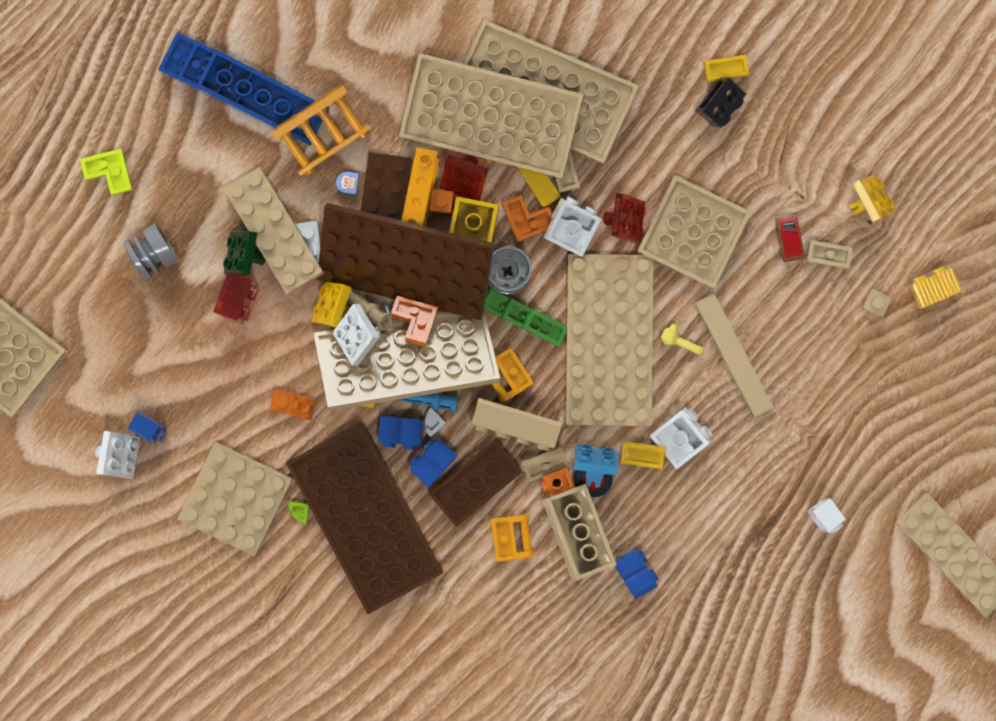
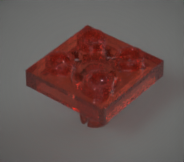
[439,155,489,201]
[603,193,646,244]

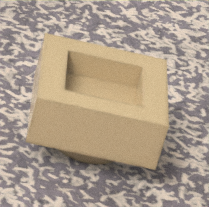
[862,289,892,318]

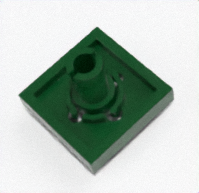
[223,231,266,276]

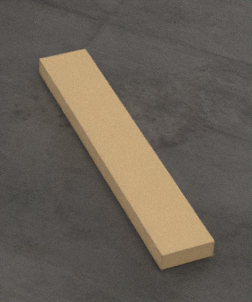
[695,294,774,418]

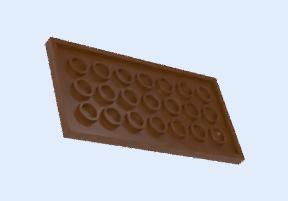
[317,203,495,320]
[286,422,444,614]

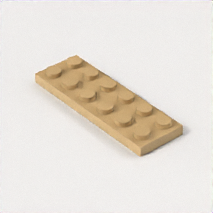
[224,167,324,296]
[895,492,996,617]

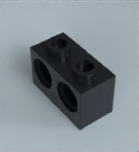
[695,77,747,128]

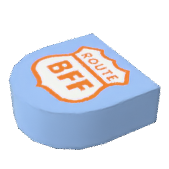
[336,172,359,195]

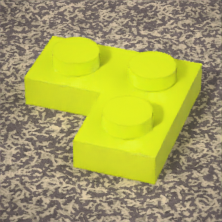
[80,149,133,196]

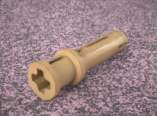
[347,289,392,331]

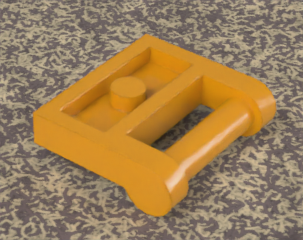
[491,348,534,404]
[491,514,535,562]

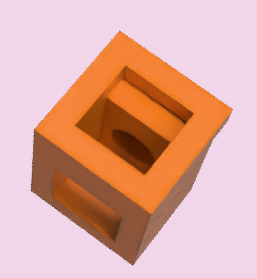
[540,467,575,497]

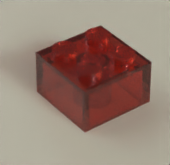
[213,272,259,325]

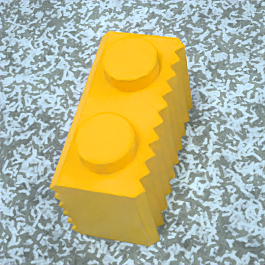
[909,266,962,309]

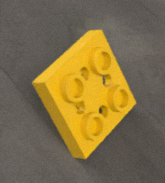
[849,175,896,222]
[311,282,352,328]

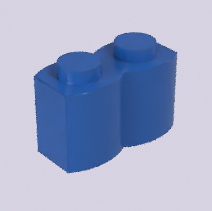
[128,411,167,444]
[378,416,425,450]
[409,438,458,488]
[615,548,659,599]

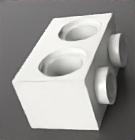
[807,498,846,533]

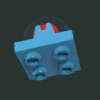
[574,444,619,497]

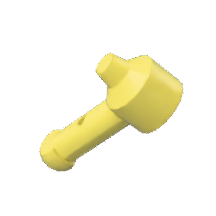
[660,324,704,355]

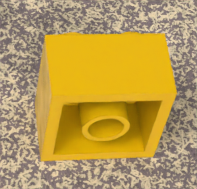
[449,197,499,243]

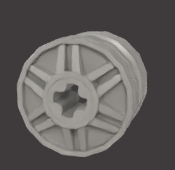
[124,223,179,280]
[488,246,531,296]

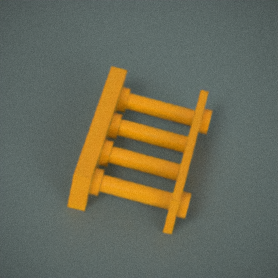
[270,84,371,176]
[402,147,440,227]

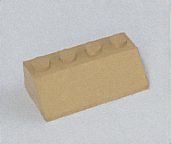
[472,398,562,452]
[542,484,617,581]

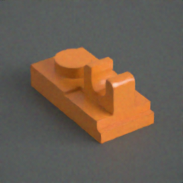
[269,389,317,421]

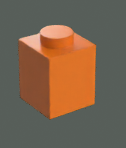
[430,189,454,216]

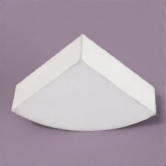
[425,408,446,438]

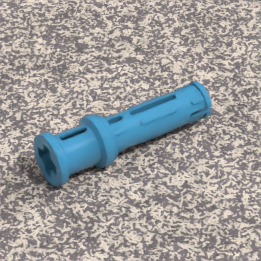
[397,392,459,413]

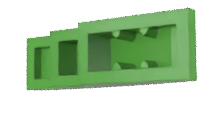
[484,288,567,347]

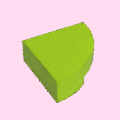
[288,501,310,525]

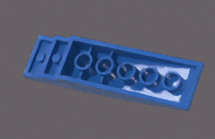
[158,32,330,146]

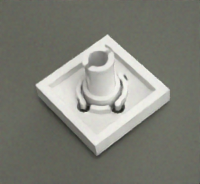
[332,304,380,366]
[95,431,140,479]

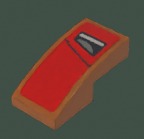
[775,214,805,262]

